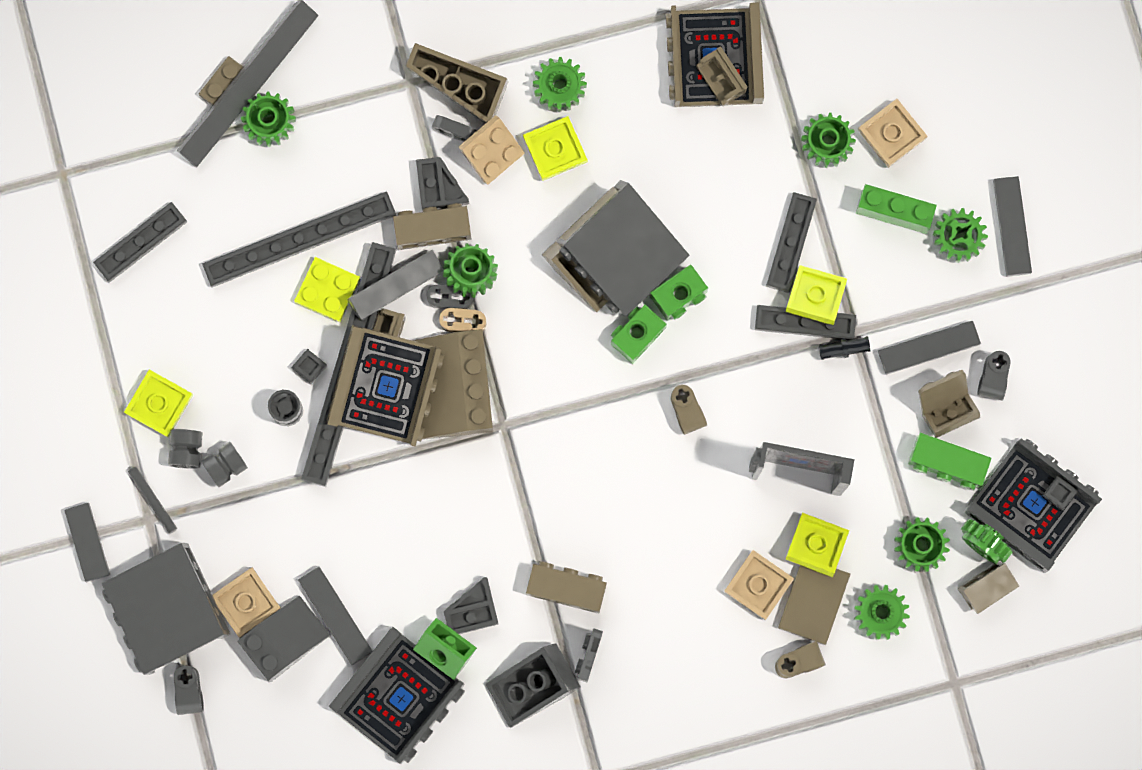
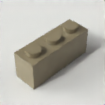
[393,204,472,250]
[526,561,607,614]

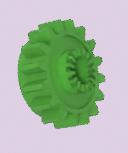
[533,57,587,112]
[241,91,296,147]
[801,112,856,168]
[443,243,498,298]
[894,517,950,573]
[961,519,1013,564]
[854,585,910,640]

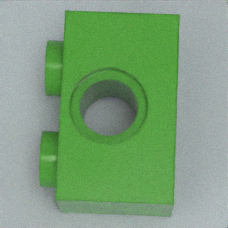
[650,264,708,321]
[611,305,667,364]
[413,618,477,680]

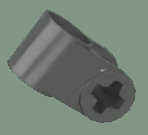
[977,351,1011,401]
[174,665,204,715]

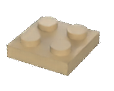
[858,99,928,168]
[459,115,525,185]
[724,550,794,620]
[213,567,281,638]

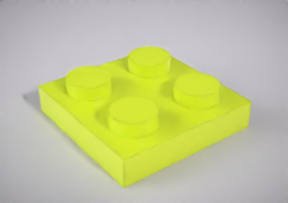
[523,116,588,181]
[294,257,361,323]
[786,265,847,325]
[124,369,193,438]
[785,512,850,577]

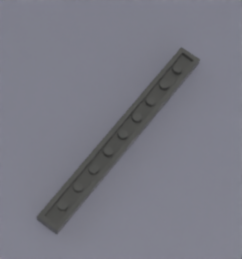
[301,242,397,487]

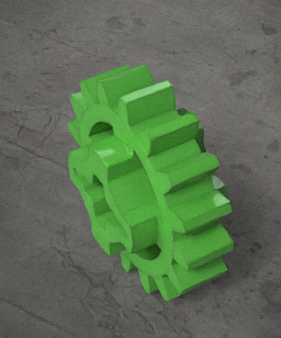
[933,208,988,263]

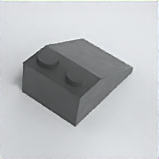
[237,595,331,682]
[486,643,581,728]

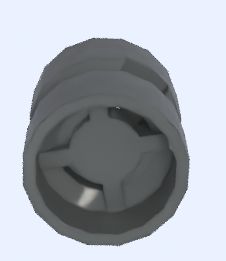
[268,389,303,427]
[168,429,203,469]
[201,441,248,487]

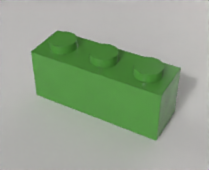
[856,184,937,234]
[908,432,992,491]

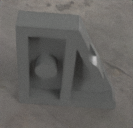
[416,157,469,210]
[443,577,499,634]
[575,628,603,683]

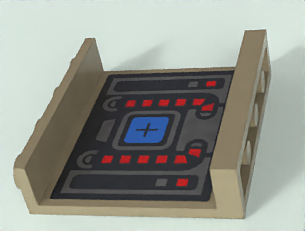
[666,2,764,107]
[326,325,444,447]

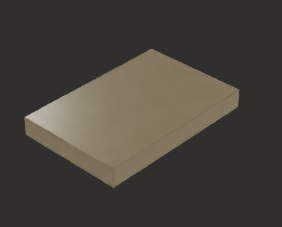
[778,565,851,645]

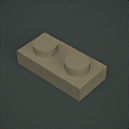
[199,56,243,106]

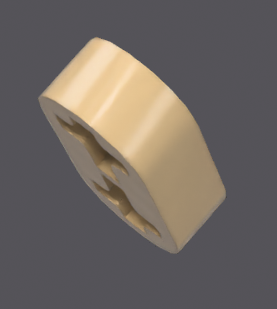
[439,308,487,332]

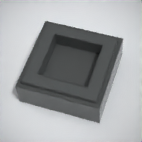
[291,349,327,384]
[1042,476,1078,511]

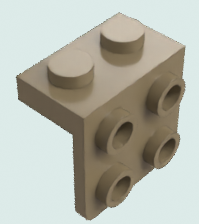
[918,370,981,438]

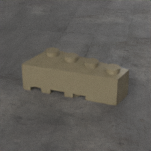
[406,43,509,124]

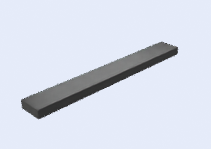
[177,0,319,167]
[202,191,396,288]

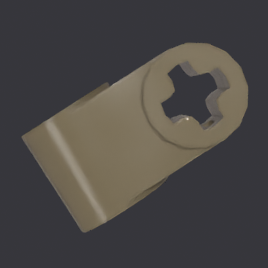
[670,384,707,435]
[775,641,826,679]

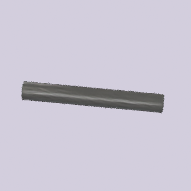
[128,467,178,534]

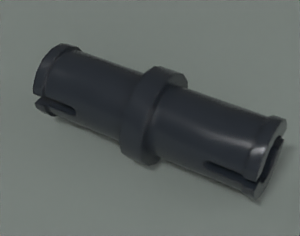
[819,336,871,360]

